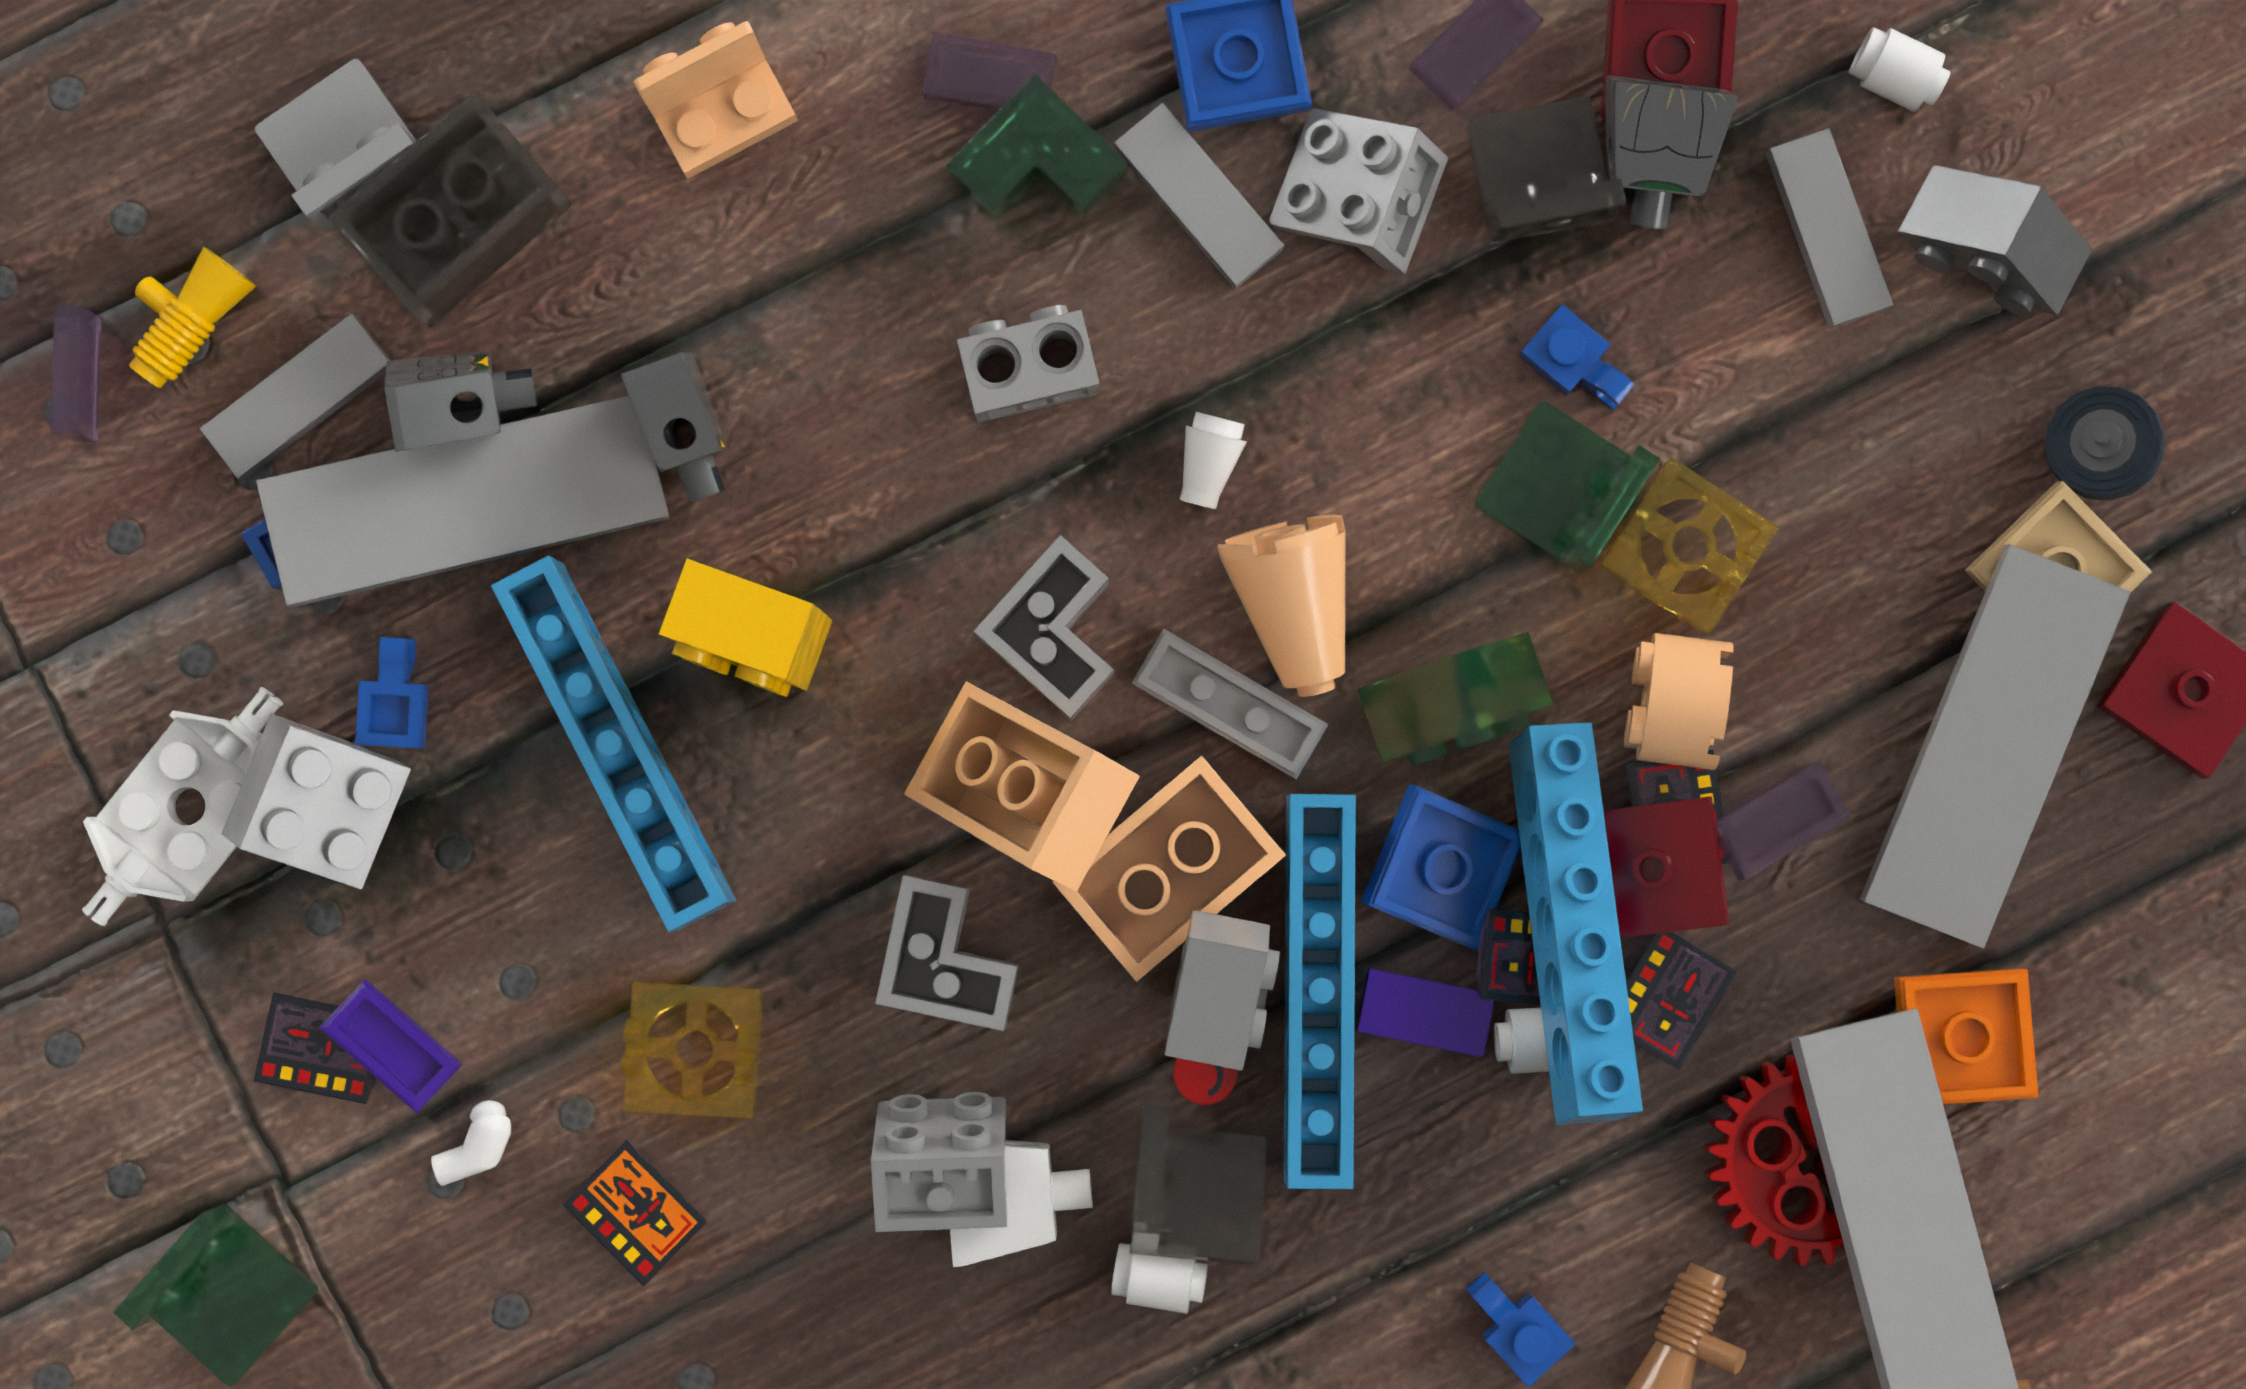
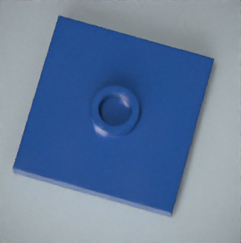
[1165,0,1312,132]
[1361,784,1521,952]

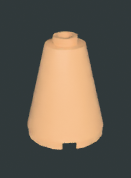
[1217,514,1346,697]

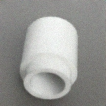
[1849,27,1950,112]
[1494,1007,1549,1074]
[1112,1239,1208,1314]

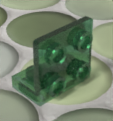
[1475,401,1661,574]
[113,1204,318,1386]

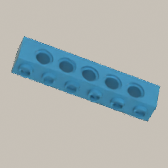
[491,556,737,932]
[1508,722,1643,1125]
[1283,794,1356,1189]

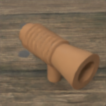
[1625,1262,1746,1389]

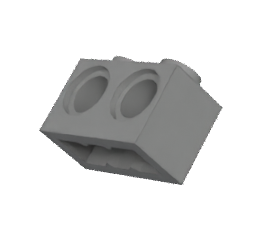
[957,305,1100,423]

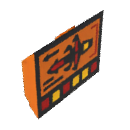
[562,1140,708,1287]

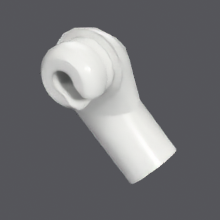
[431,1100,511,1186]

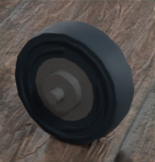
[2044,386,2165,501]

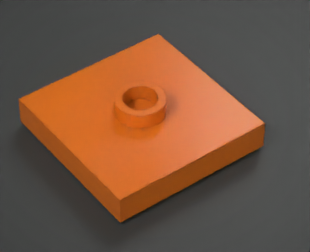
[1894,968,2039,1105]

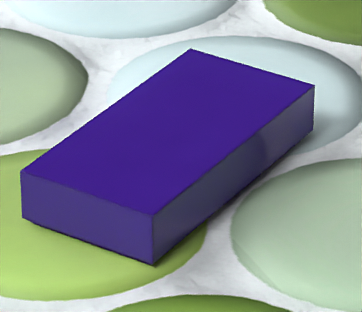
[1356,968,1494,1057]
[320,978,462,1113]

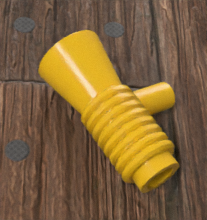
[129,246,257,388]

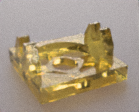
[1598,457,1779,636]
[621,981,763,1119]

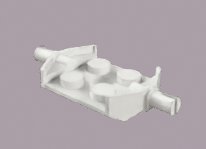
[82,687,284,926]

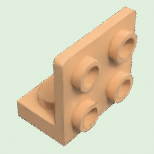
[633,21,798,179]

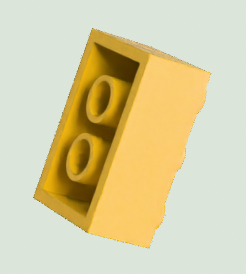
[659,559,833,697]

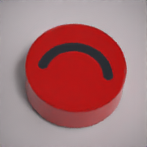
[1173,1058,1238,1105]

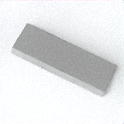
[1114,103,1285,290]
[1765,128,1893,329]
[199,314,390,481]
[1131,629,1328,780]

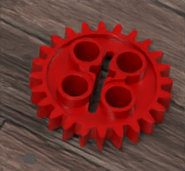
[1703,1054,1846,1266]

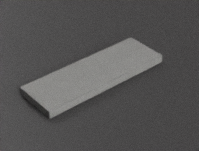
[256,396,669,608]
[1860,544,2131,949]
[1790,1008,2019,1389]

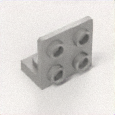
[255,59,431,232]
[1269,109,1448,274]
[871,1092,1008,1232]

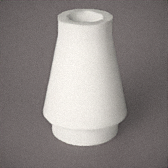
[1180,412,1247,509]

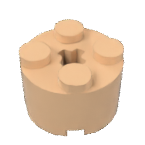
[1624,633,1733,770]

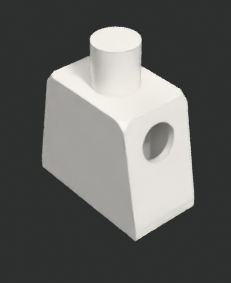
[950,1140,1093,1267]

